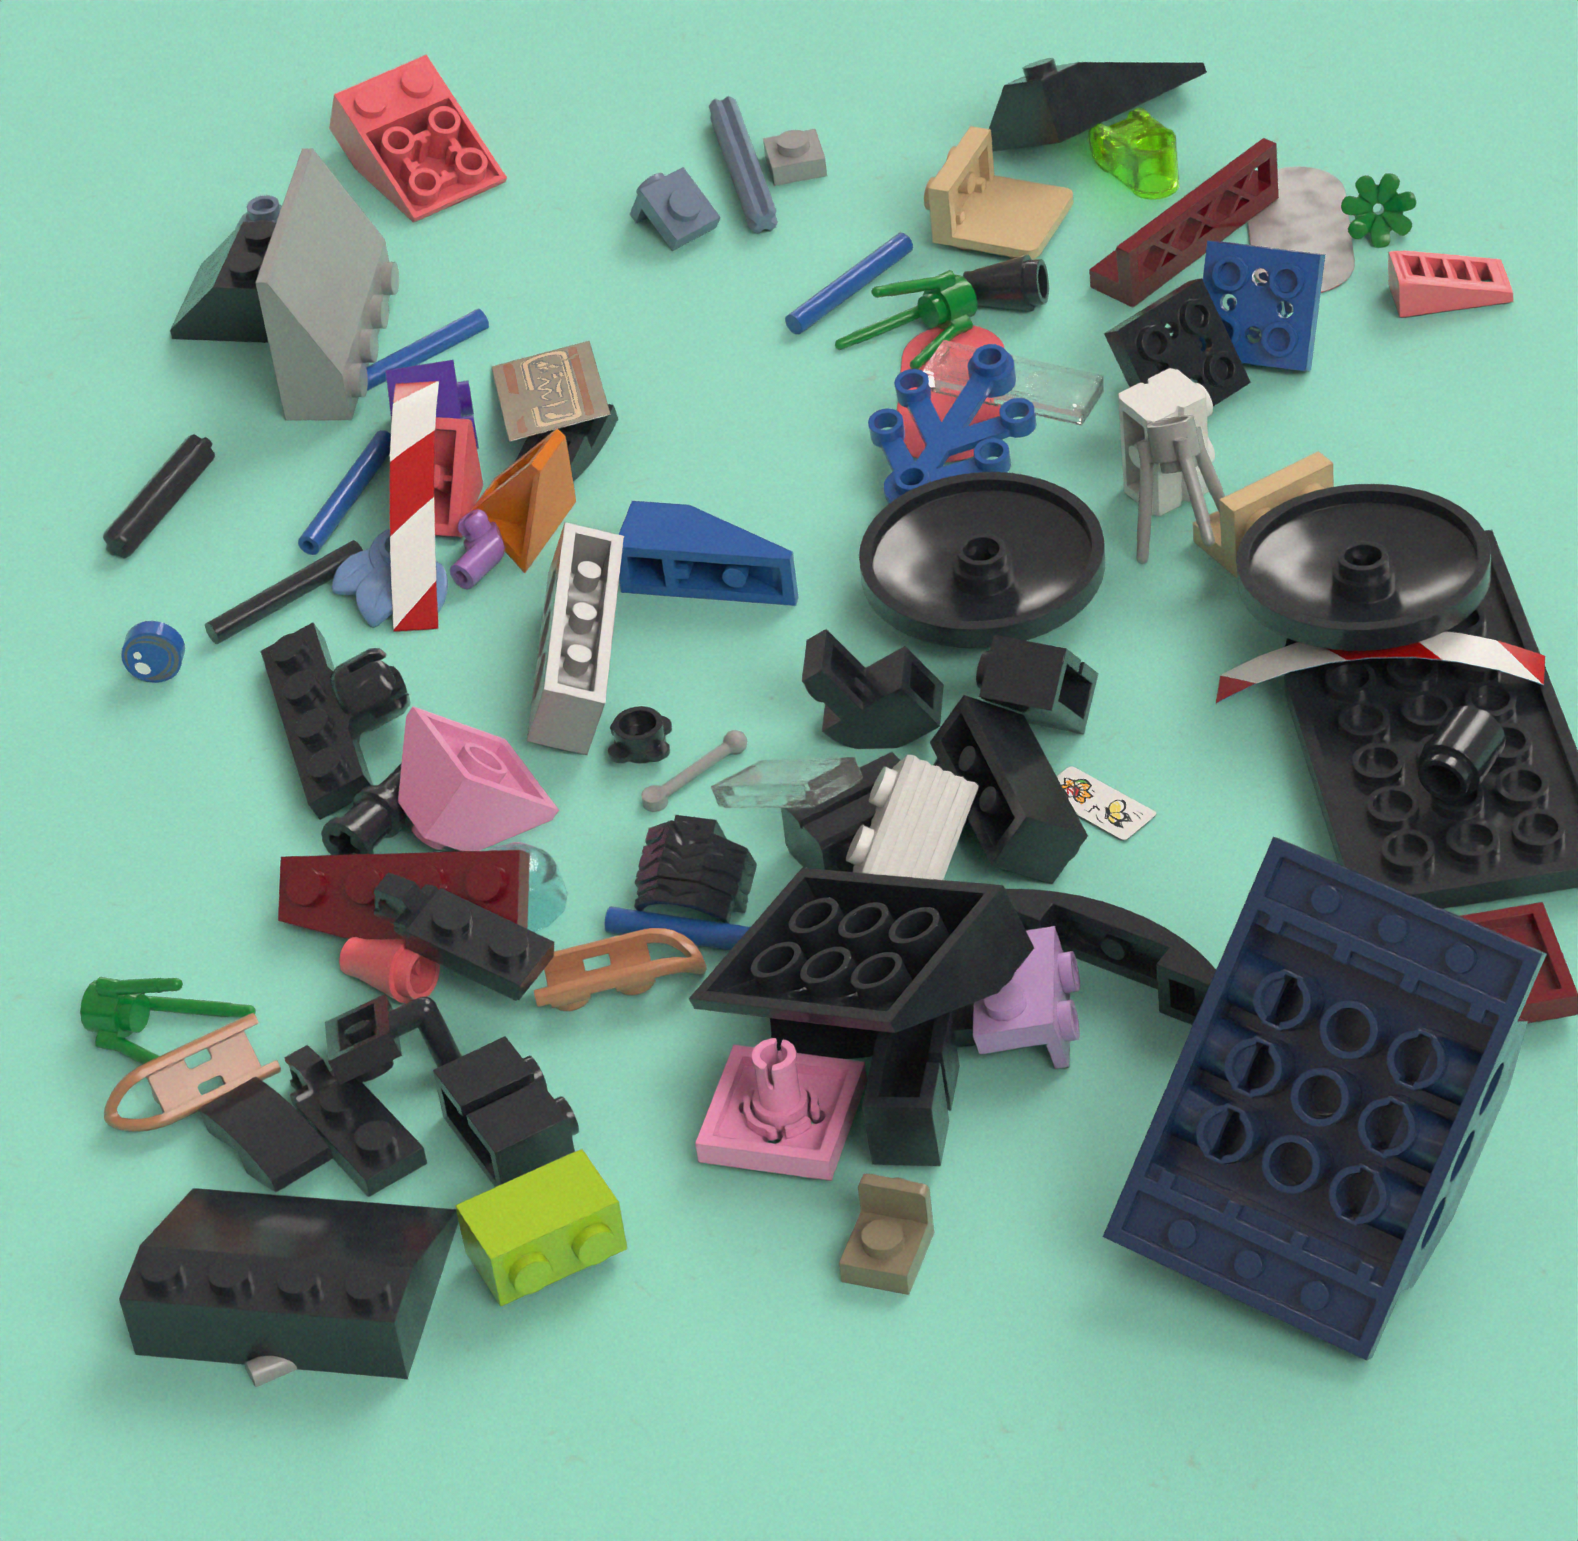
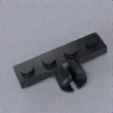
[260,622,411,820]

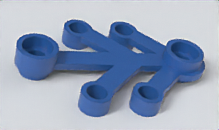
[868,344,1037,504]

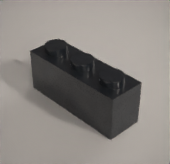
[930,695,1088,884]

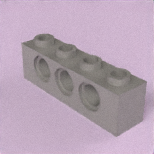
[527,522,624,755]

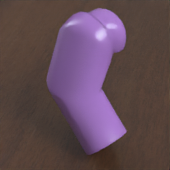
[450,509,505,589]

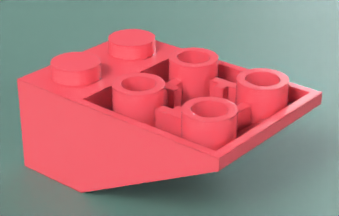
[329,55,507,223]

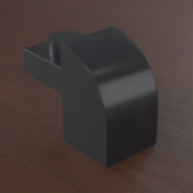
[802,629,944,749]

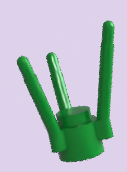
[835,270,977,369]
[80,977,256,1064]

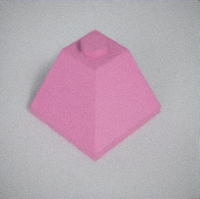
[398,706,559,851]

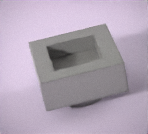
[763,129,827,186]

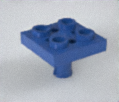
[1199,240,1326,371]

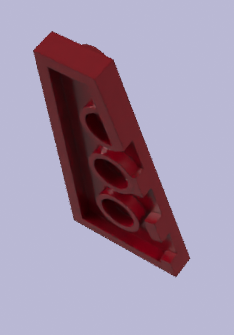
[278,850,530,939]

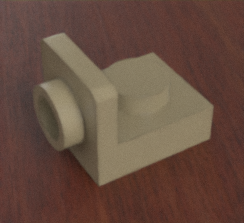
[839,1173,934,1295]

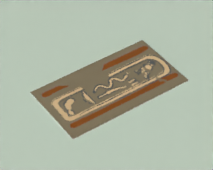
[491,341,611,441]

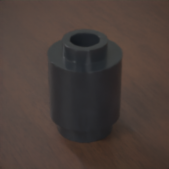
[1418,706,1506,801]

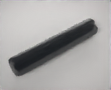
[103,434,215,558]

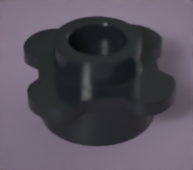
[608,706,672,764]

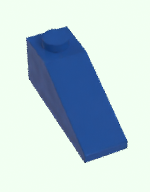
[618,501,799,606]

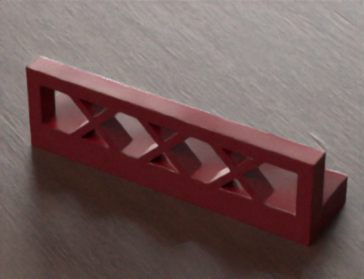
[1089,138,1279,308]

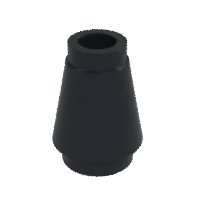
[962,255,1049,311]

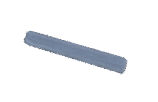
[709,96,778,233]

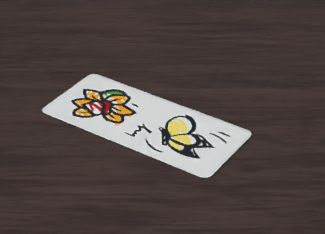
[1057,766,1156,840]

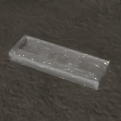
[922,340,1104,426]
[710,757,863,808]

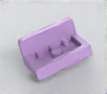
[973,926,1080,1069]

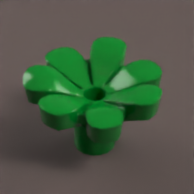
[1341,173,1417,248]

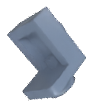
[630,167,721,251]

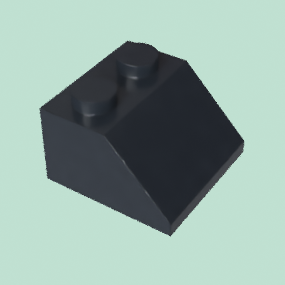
[170,220,276,343]

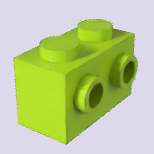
[455,1149,627,1307]

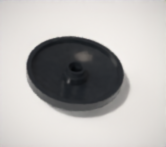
[859,472,1105,648]
[1236,484,1491,651]

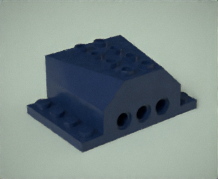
[1103,837,1546,1360]

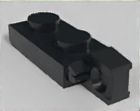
[374,872,554,1001]
[284,1045,427,1197]

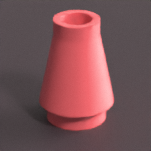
[339,937,440,1003]

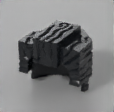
[634,815,757,924]

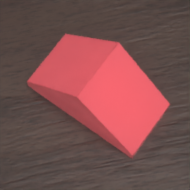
[434,417,484,538]

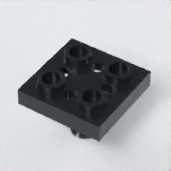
[1104,278,1251,406]

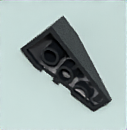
[989,58,1207,152]

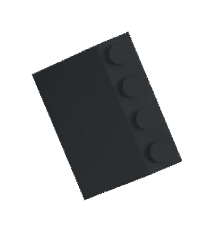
[689,868,1034,1033]
[119,1188,459,1379]

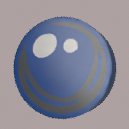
[121,621,185,683]

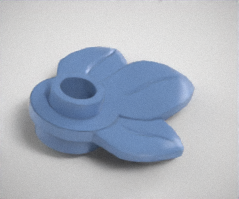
[332,529,448,628]

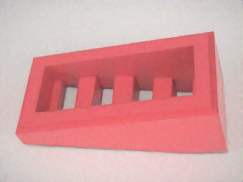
[1388,251,1513,318]

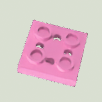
[695,1038,867,1181]

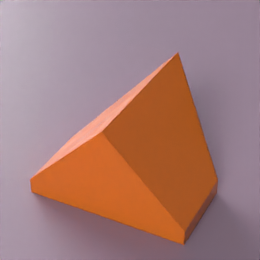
[470,429,576,573]

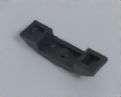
[1005,889,1216,1025]

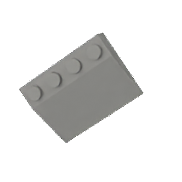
[256,148,399,420]

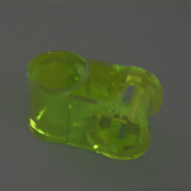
[1088,107,1180,200]

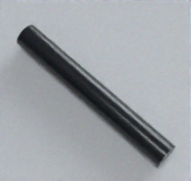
[205,540,363,644]

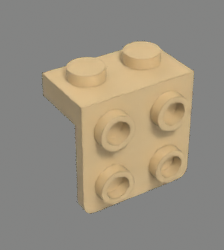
[924,126,1074,259]

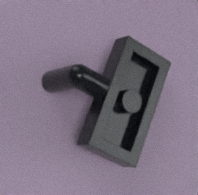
[325,994,462,1085]

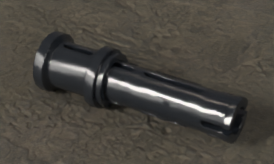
[321,763,406,855]

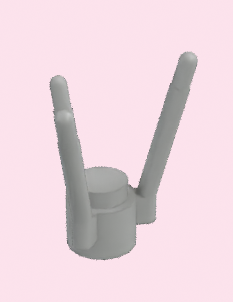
[1136,415,1225,564]

